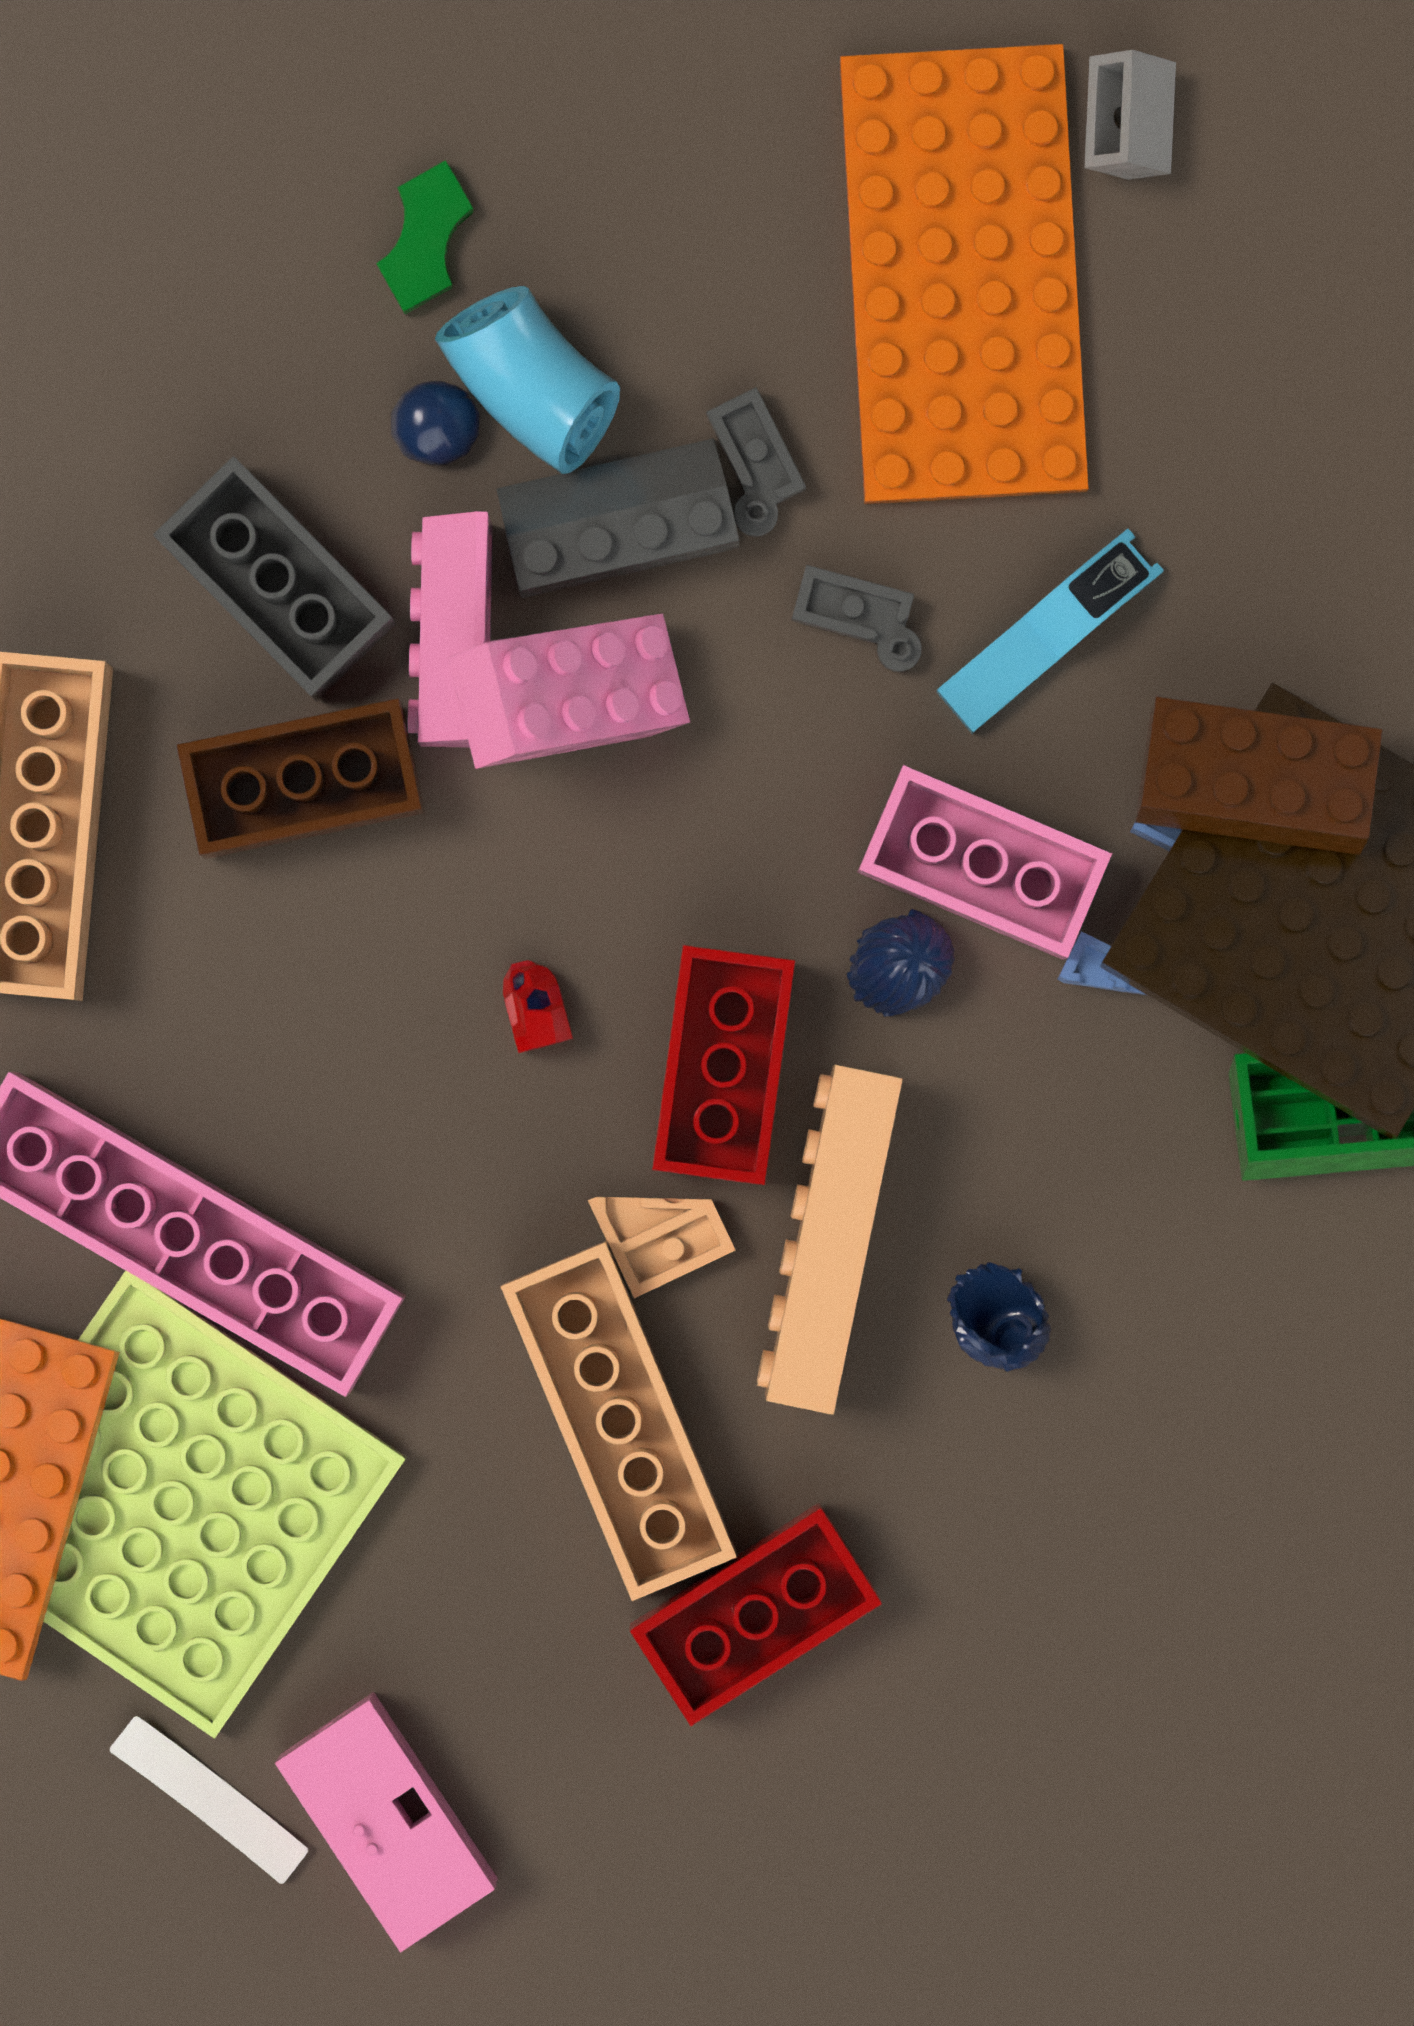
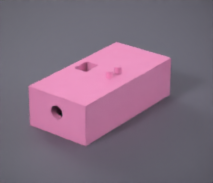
[275,1692,498,1953]

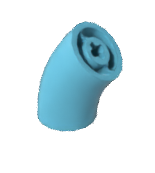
[435,286,620,474]

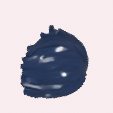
[846,909,955,1017]
[947,1262,1052,1372]

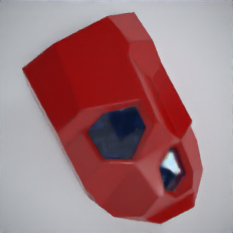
[503,960,574,1053]

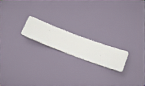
[110,1716,308,1884]

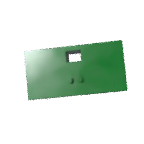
[1228,1053,1414,1181]

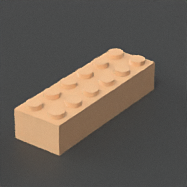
[0,652,113,1001]
[757,1065,903,1415]
[500,1240,737,1601]

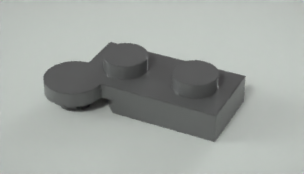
[706,387,806,537]
[791,565,922,672]

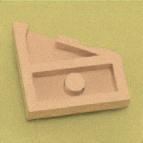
[588,1197,736,1298]

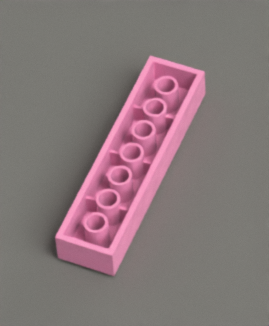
[0,1072,406,1397]

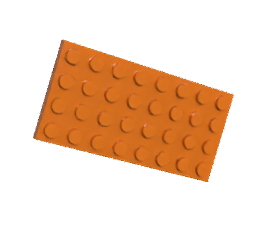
[840,44,1088,504]

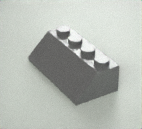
[496,438,740,598]

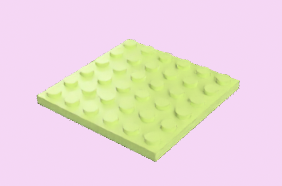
[43,1271,407,1739]

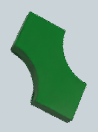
[376,160,474,315]

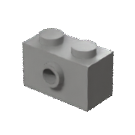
[1084,50,1176,180]

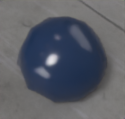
[391,381,479,466]

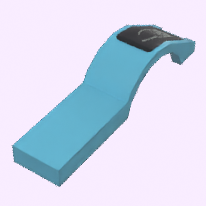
[936,529,1164,734]

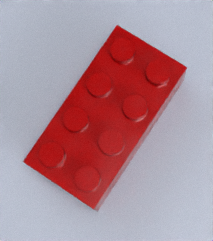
[652,945,795,1185]
[629,1503,882,1727]

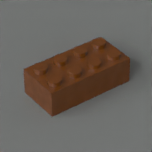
[1135,697,1383,855]
[176,698,425,859]

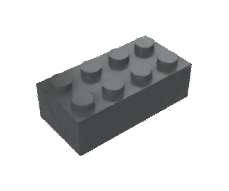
[153,456,396,702]

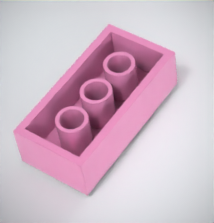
[448,613,690,769]
[857,765,1112,960]

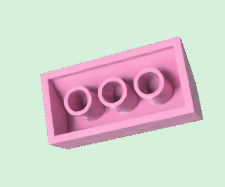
[408,512,493,748]

